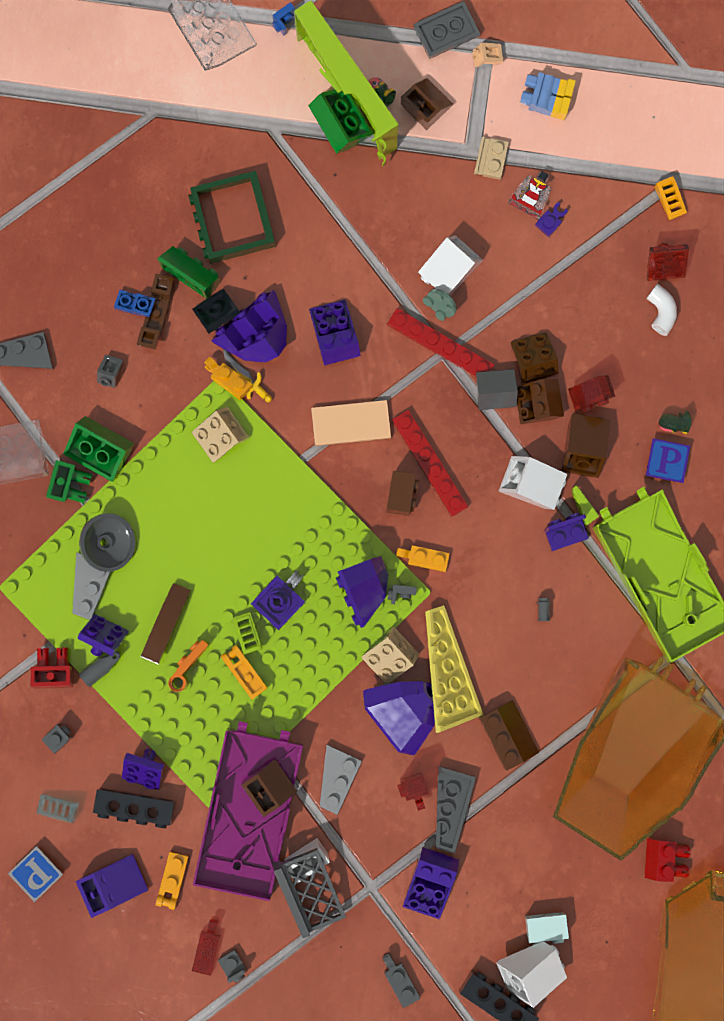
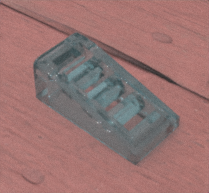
[36,794,79,823]

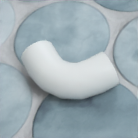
[646,283,677,336]

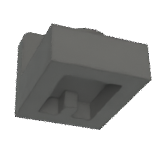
[97,354,123,388]
[388,585,416,605]
[41,724,73,754]
[218,949,247,983]

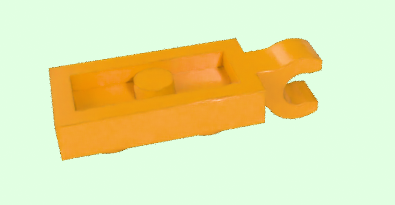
[204,357,252,400]
[396,545,450,572]

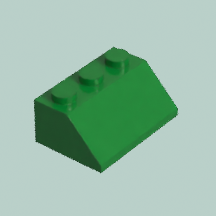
[308,89,373,154]
[157,246,221,299]
[63,416,135,482]

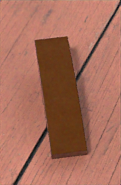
[141,583,191,665]

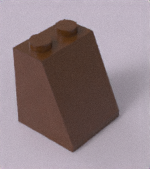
[561,413,610,478]

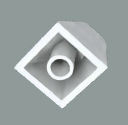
[418,235,483,296]
[499,456,567,510]
[496,941,567,1008]

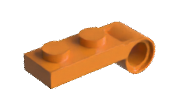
[168,640,210,692]

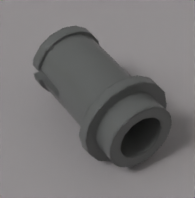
[536,598,552,621]

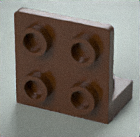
[511,332,559,384]

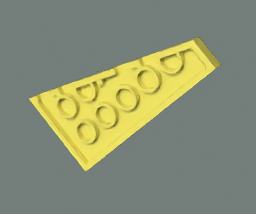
[425,605,483,733]

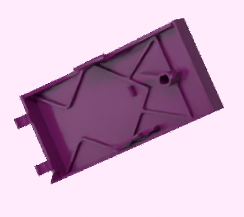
[193,721,303,901]

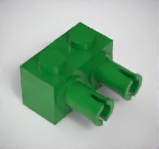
[45,460,92,504]

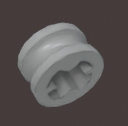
[286,570,304,589]

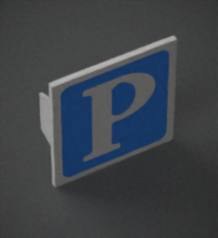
[8,846,63,902]

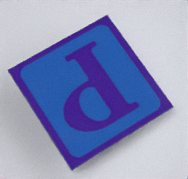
[645,438,690,483]

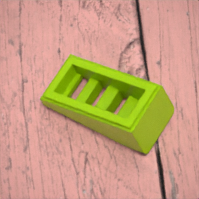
[571,486,599,526]
[232,612,263,655]

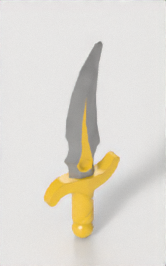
[223,349,272,402]

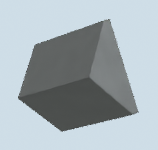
[476,369,517,410]

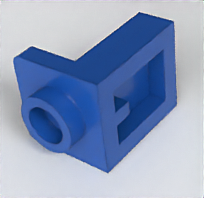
[272,2,295,36]

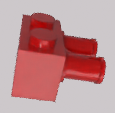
[30,647,73,689]
[644,838,691,882]

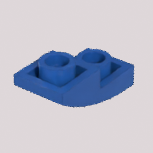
[114,290,155,317]

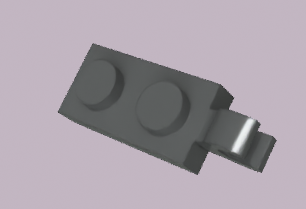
[383,953,421,1008]

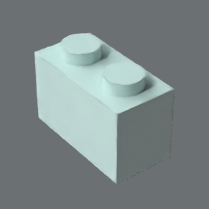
[525,912,569,945]

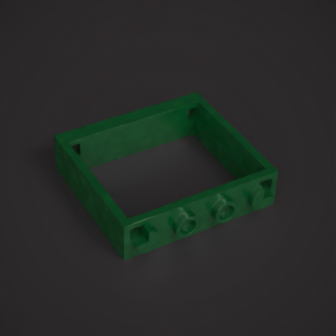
[188,171,276,264]

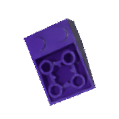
[309,300,361,366]
[402,847,459,919]
[75,854,149,918]

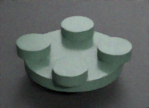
[423,289,457,321]

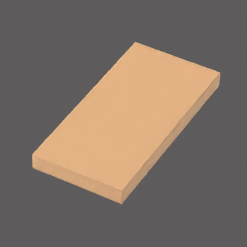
[311,400,391,446]

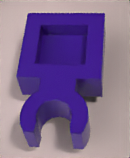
[535,202,568,237]

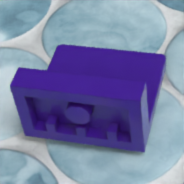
[544,513,589,551]

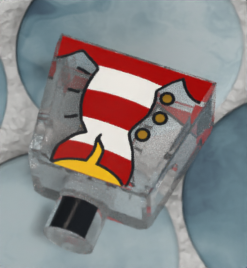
[508,171,551,220]

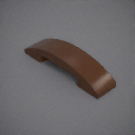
[137,274,174,350]

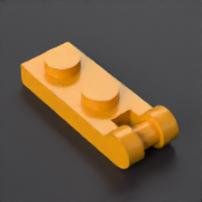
[221,645,268,700]
[155,851,189,910]

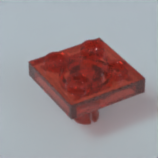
[646,243,689,281]

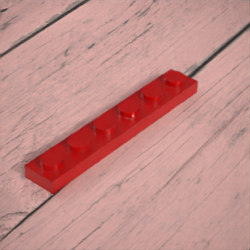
[387,308,494,377]
[392,410,468,517]

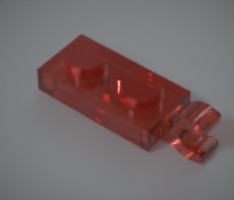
[192,919,221,976]

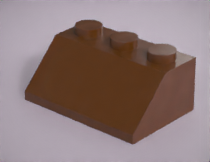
[478,700,539,771]

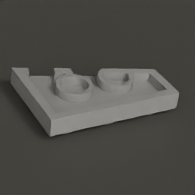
[72,552,111,620]
[320,745,362,814]

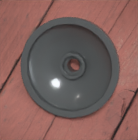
[79,514,135,572]

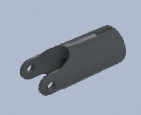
[79,651,120,687]

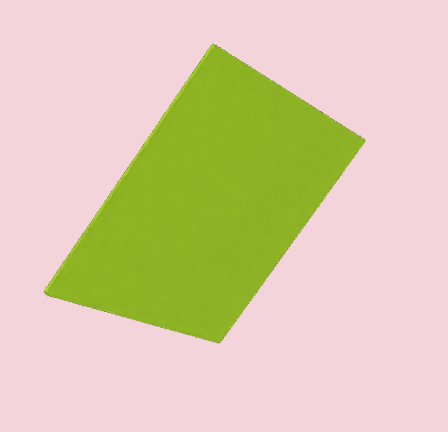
[0,381,430,808]

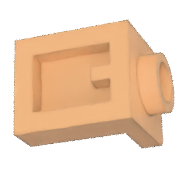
[472,43,503,67]

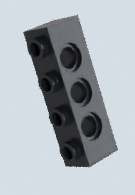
[93,788,176,828]
[459,970,539,1021]

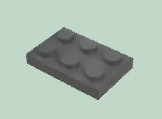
[413,1,480,59]

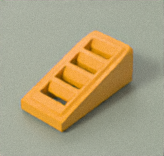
[654,176,687,221]

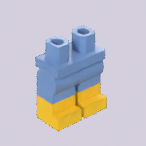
[520,72,576,120]

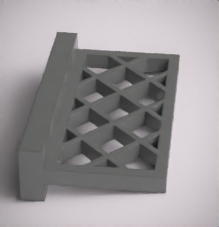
[273,848,346,938]

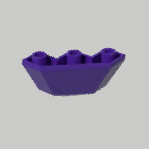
[211,290,287,363]
[336,556,388,628]
[363,681,435,755]

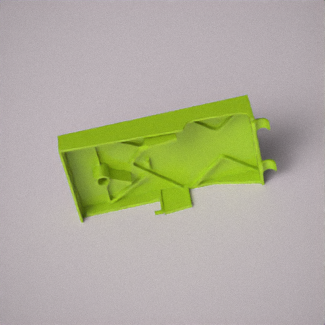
[294,0,399,167]
[593,487,724,663]

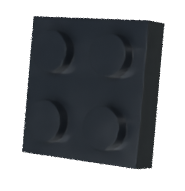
[192,288,240,334]

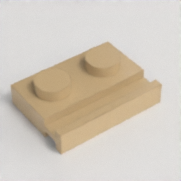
[474,137,509,180]

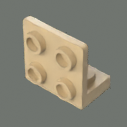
[192,407,250,462]
[362,627,419,683]

